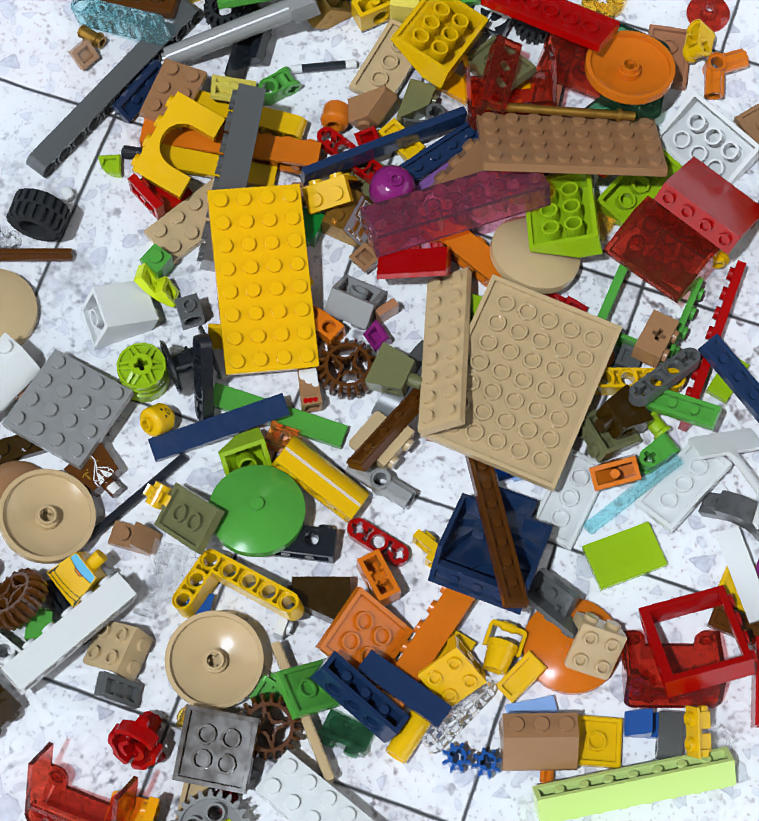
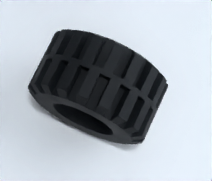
[6,188,70,242]

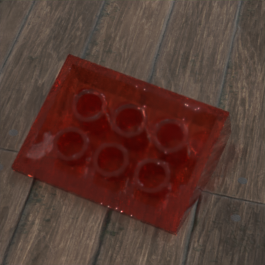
[603,196,721,303]

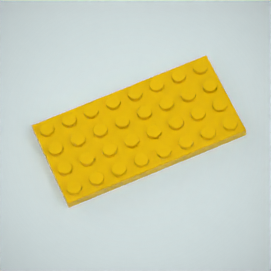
[207,184,319,376]

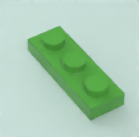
[646,390,722,431]

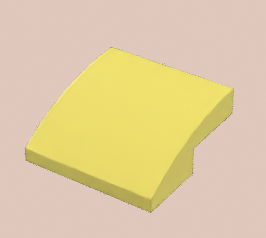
[210,74,256,102]

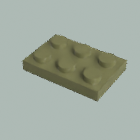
[462,35,537,96]
[154,482,225,555]

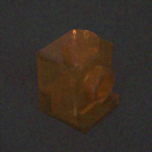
[265,420,302,453]

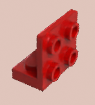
[127,173,193,220]

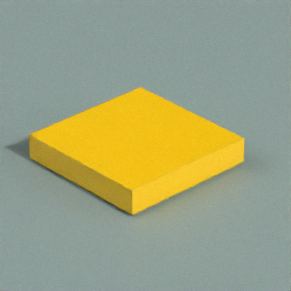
[577,715,622,769]

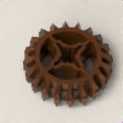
[316,337,376,400]
[0,568,49,631]
[238,692,303,761]

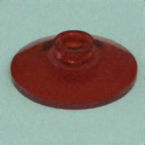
[686,0,730,32]

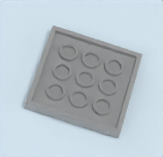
[1,349,134,470]

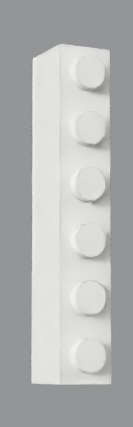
[1,572,137,695]

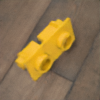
[684,705,712,759]

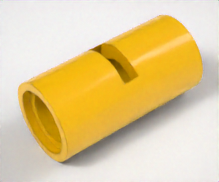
[385,710,431,764]

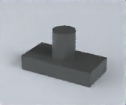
[94,671,142,709]

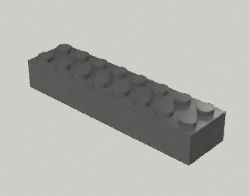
[197,83,266,272]

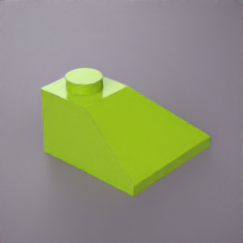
[218,427,273,476]

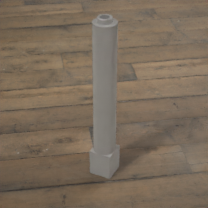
[161,0,321,64]

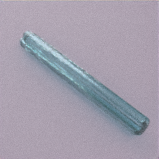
[583,453,682,535]

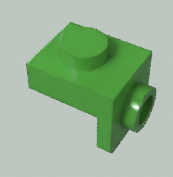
[249,672,281,711]

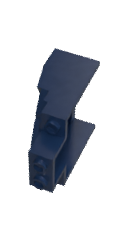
[427,486,553,615]

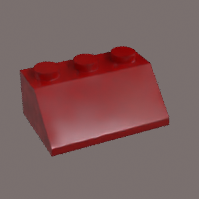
[377,242,452,280]

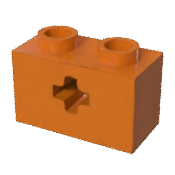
[356,549,401,606]

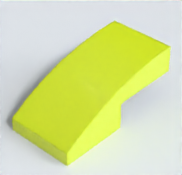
[133,263,180,307]

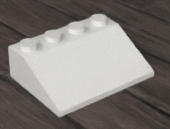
[658,90,759,185]

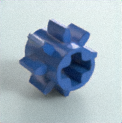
[442,742,472,774]
[471,747,501,780]

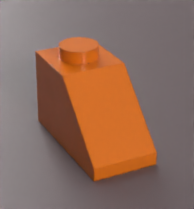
[589,454,642,491]

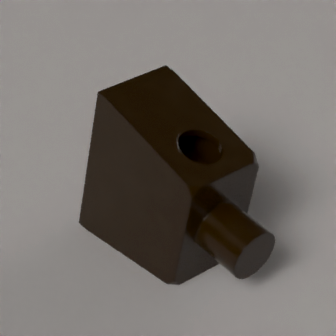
[594,384,654,439]

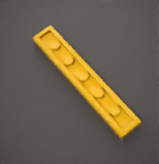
[142,144,277,187]

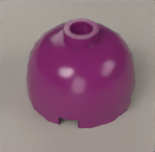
[369,165,415,212]

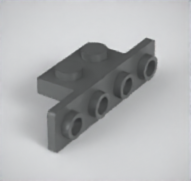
[528,568,580,639]

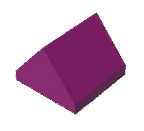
[363,320,392,352]

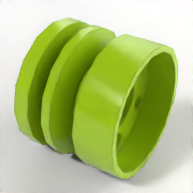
[116,342,169,403]

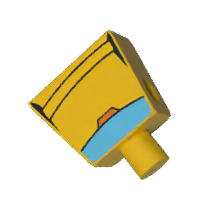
[47,549,107,608]

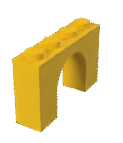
[131,91,225,200]

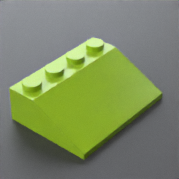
[523,173,603,258]

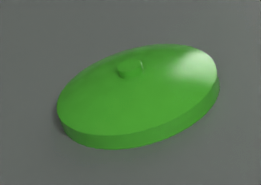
[209,465,305,557]

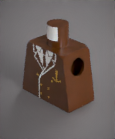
[64,443,123,498]

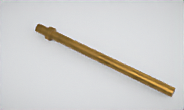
[486,101,636,122]

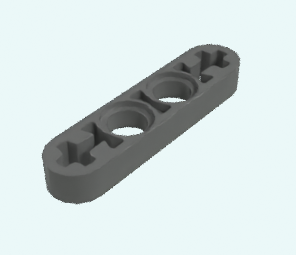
[628,347,701,407]

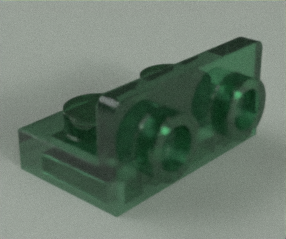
[318,709,374,759]

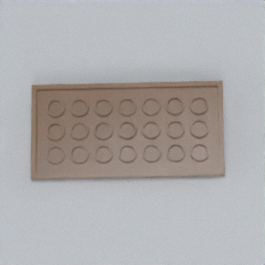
[476,112,668,177]

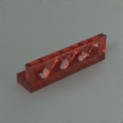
[473,34,522,116]

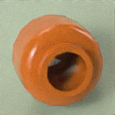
[320,100,349,133]

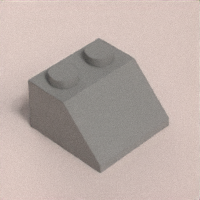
[324,274,387,330]

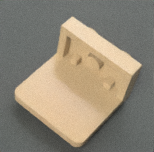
[349,411,415,470]
[564,611,627,680]
[83,621,153,682]

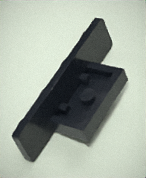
[224,3,272,79]

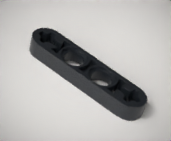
[193,333,214,421]

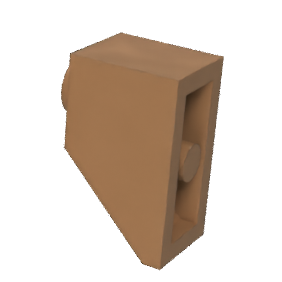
[348,86,397,131]

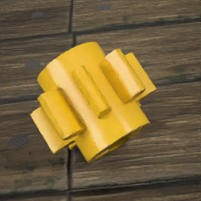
[143,480,172,510]

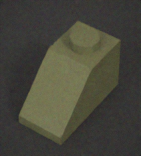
[397,78,438,125]

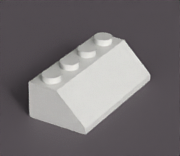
[0,333,41,414]

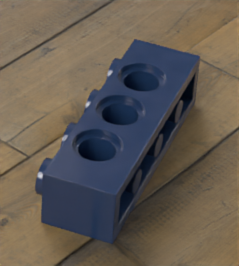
[310,651,410,743]

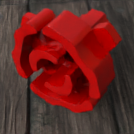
[108,711,166,770]

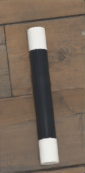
[290,59,357,74]

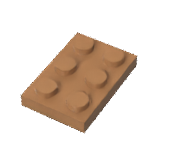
[139,58,207,131]

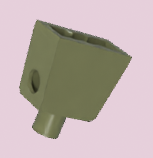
[365,342,423,397]

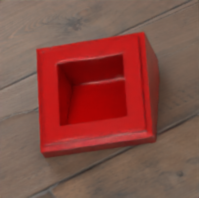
[354,125,379,146]

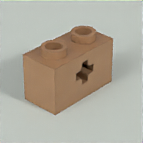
[631,309,680,368]

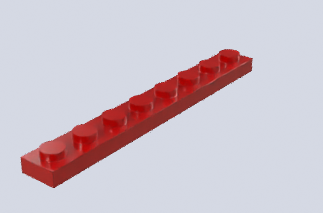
[676,260,746,432]

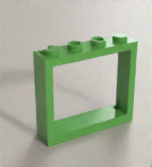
[597,249,705,363]

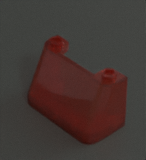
[621,630,726,708]

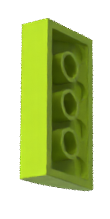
[596,148,682,231]

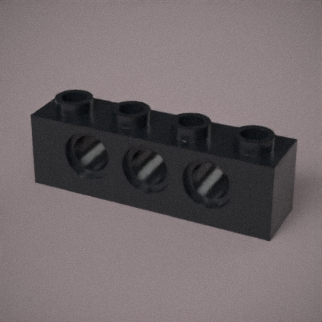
[270,522,337,564]

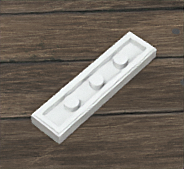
[715,525,759,624]

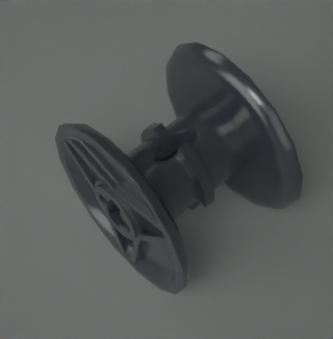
[159,325,222,395]

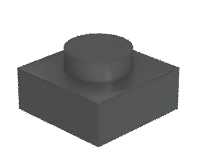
[614,343,641,368]

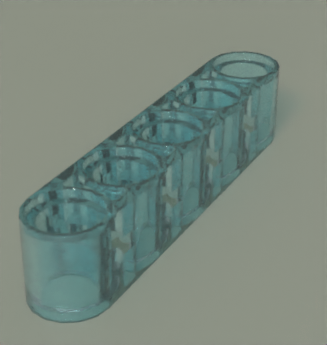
[70,0,171,45]

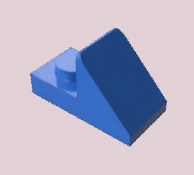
[624,708,658,739]

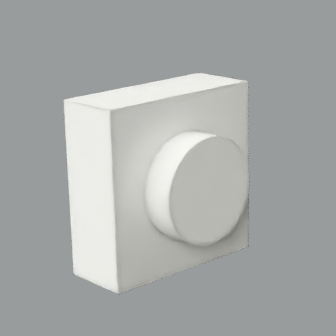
[273,616,294,641]

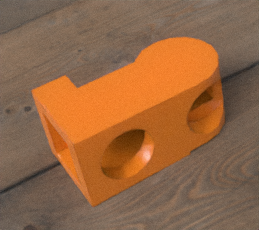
[313,305,346,347]

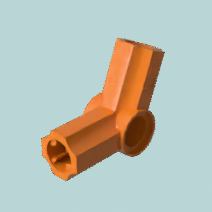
[702,48,749,101]

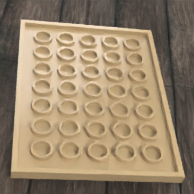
[420,274,622,492]

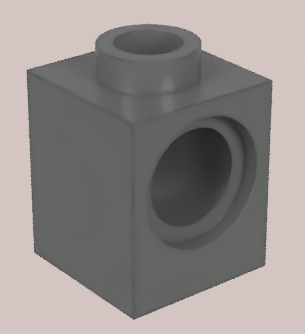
[175,293,205,330]

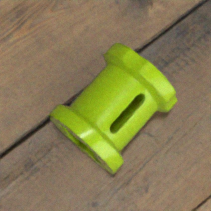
[647,412,672,440]

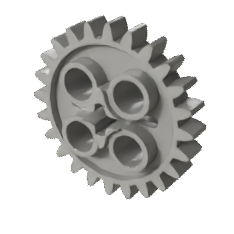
[170,789,251,821]

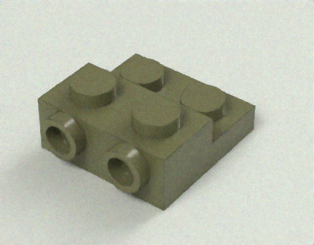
[577,409,642,463]

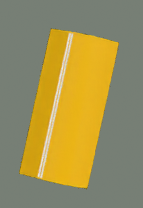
[271,435,370,523]

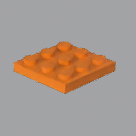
[316,587,413,686]

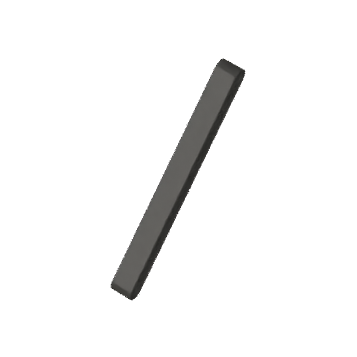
[26,0,203,178]

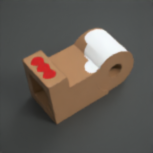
[297,367,323,413]

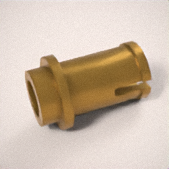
[77,24,106,49]

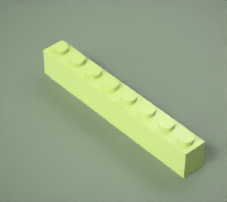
[532,746,736,821]

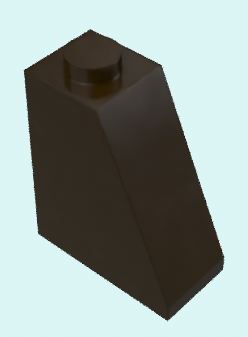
[287,577,350,624]

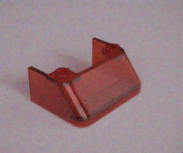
[462,48,557,130]
[24,741,138,821]

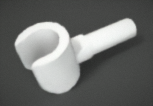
[60,186,76,204]

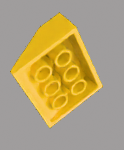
[390,0,489,89]

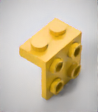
[302,172,358,215]

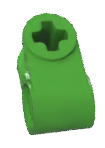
[259,66,301,106]
[637,432,681,475]

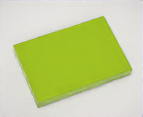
[582,521,668,591]

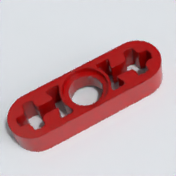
[347,518,409,567]

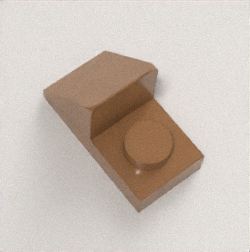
[108,520,162,558]

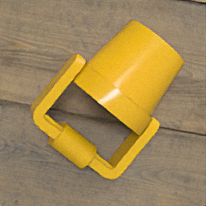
[482,619,527,675]

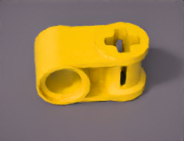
[682,19,715,63]

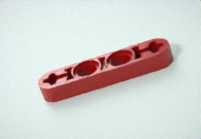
[317,127,383,185]

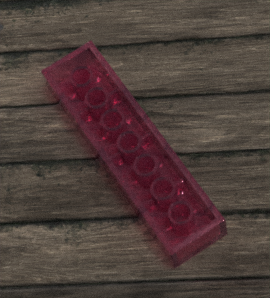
[360,171,551,258]

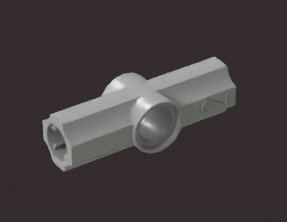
[345,464,416,509]

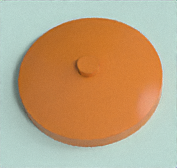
[585,30,675,105]
[522,598,620,695]

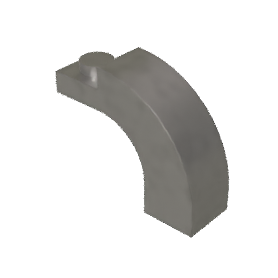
[698,490,759,542]

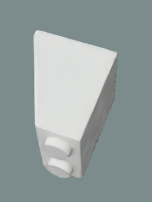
[80,281,159,349]

